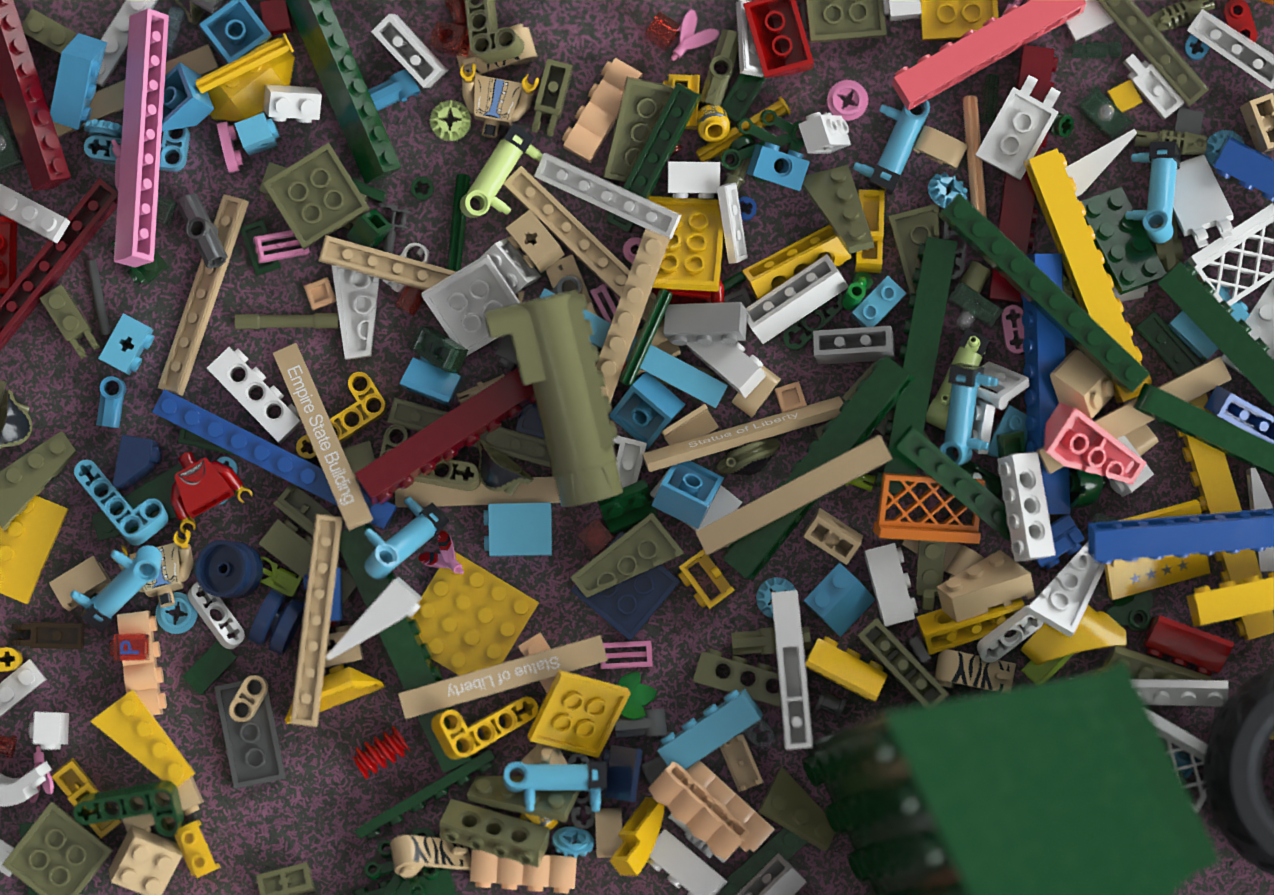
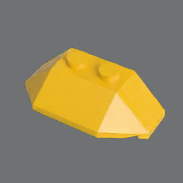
[207,38,295,122]
[285,664,386,724]

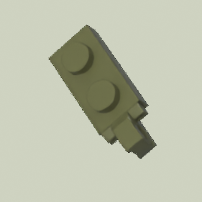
[915,540,946,610]

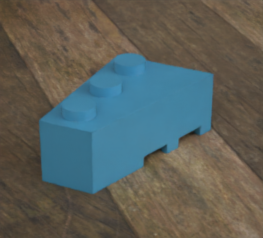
[50,33,108,130]

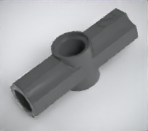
[177,193,228,269]

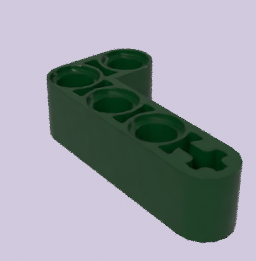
[73,781,184,836]

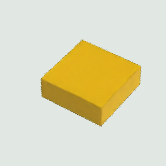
[1107,79,1143,115]

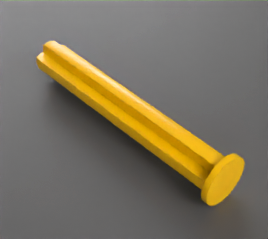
[195,33,294,93]
[696,96,791,162]

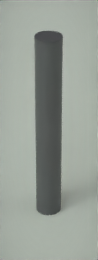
[86,260,111,337]

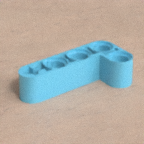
[84,127,190,172]
[74,460,168,546]

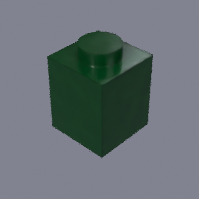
[346,209,392,249]

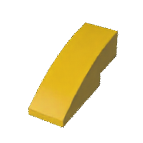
[855,189,885,273]
[51,758,121,838]
[609,797,665,876]

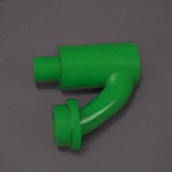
[842,272,873,311]

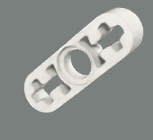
[188,582,245,649]
[977,605,1044,663]

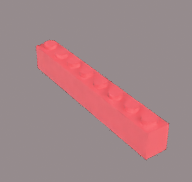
[892,0,1086,111]

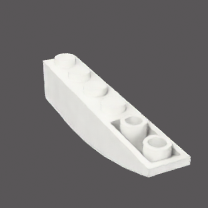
[771,590,812,750]

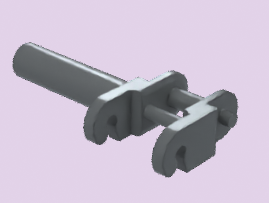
[378,203,411,254]

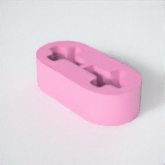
[1001,305,1024,354]

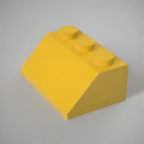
[805,636,888,702]

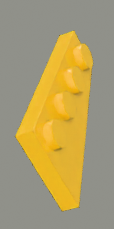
[90,690,196,787]

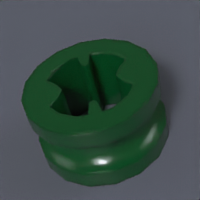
[1049,113,1074,137]
[411,177,434,201]

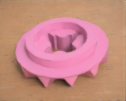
[827,80,868,122]

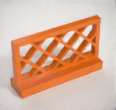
[873,473,985,544]

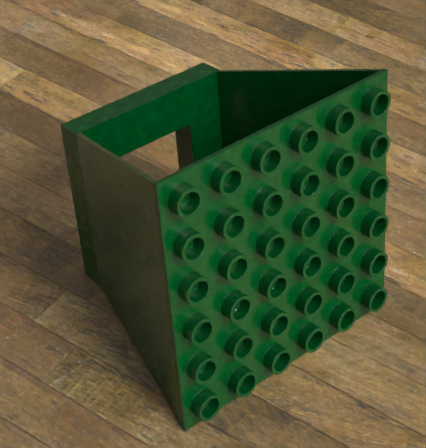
[802,660,1221,895]

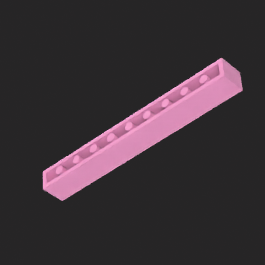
[114,8,169,267]

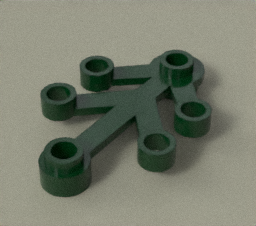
[719,110,805,183]
[364,827,439,895]

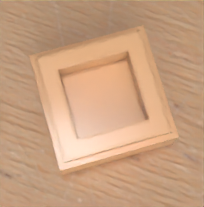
[304,277,337,311]
[774,381,807,413]

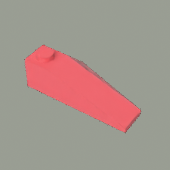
[1044,402,1147,484]

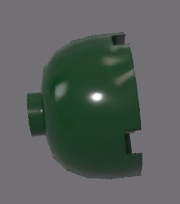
[1069,467,1105,508]

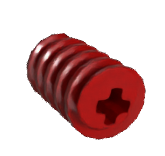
[353,726,411,779]

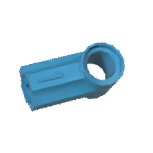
[368,69,421,111]
[96,376,126,428]

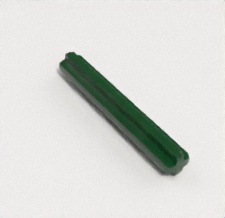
[446,174,470,272]
[620,289,672,386]

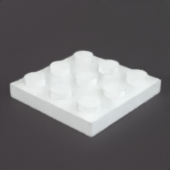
[422,254,520,358]

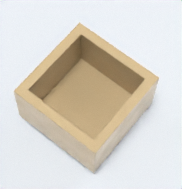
[109,825,182,895]

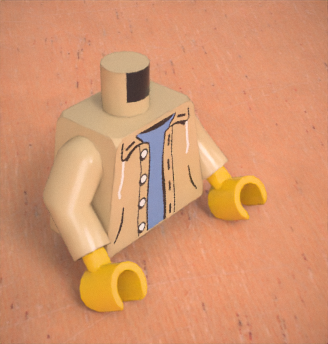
[460,63,540,138]
[112,529,194,608]

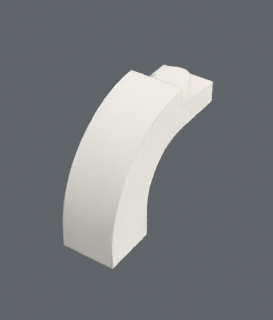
[0,761,52,806]

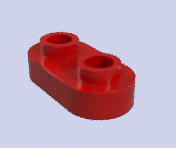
[1223,0,1257,42]

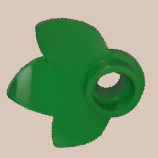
[617,671,657,720]

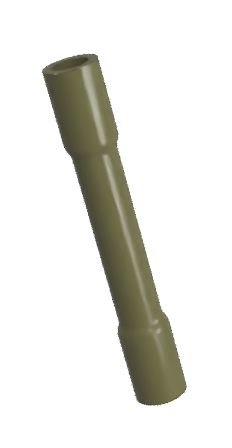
[235,313,339,330]

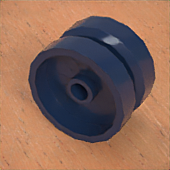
[195,540,263,598]
[248,589,304,656]

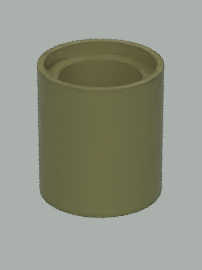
[959,261,992,295]

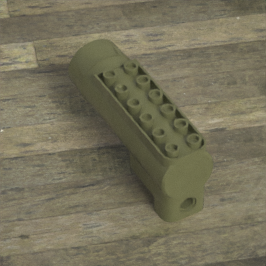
[483,290,623,507]

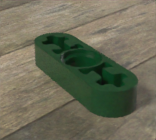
[783,294,843,351]

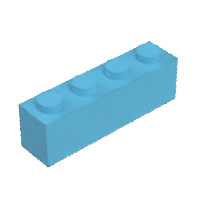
[657,689,763,769]

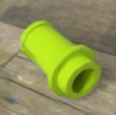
[845,473,876,492]

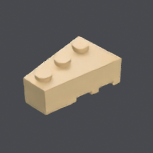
[937,550,1036,622]

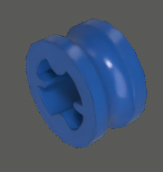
[739,197,757,221]

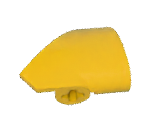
[1020,604,1127,666]

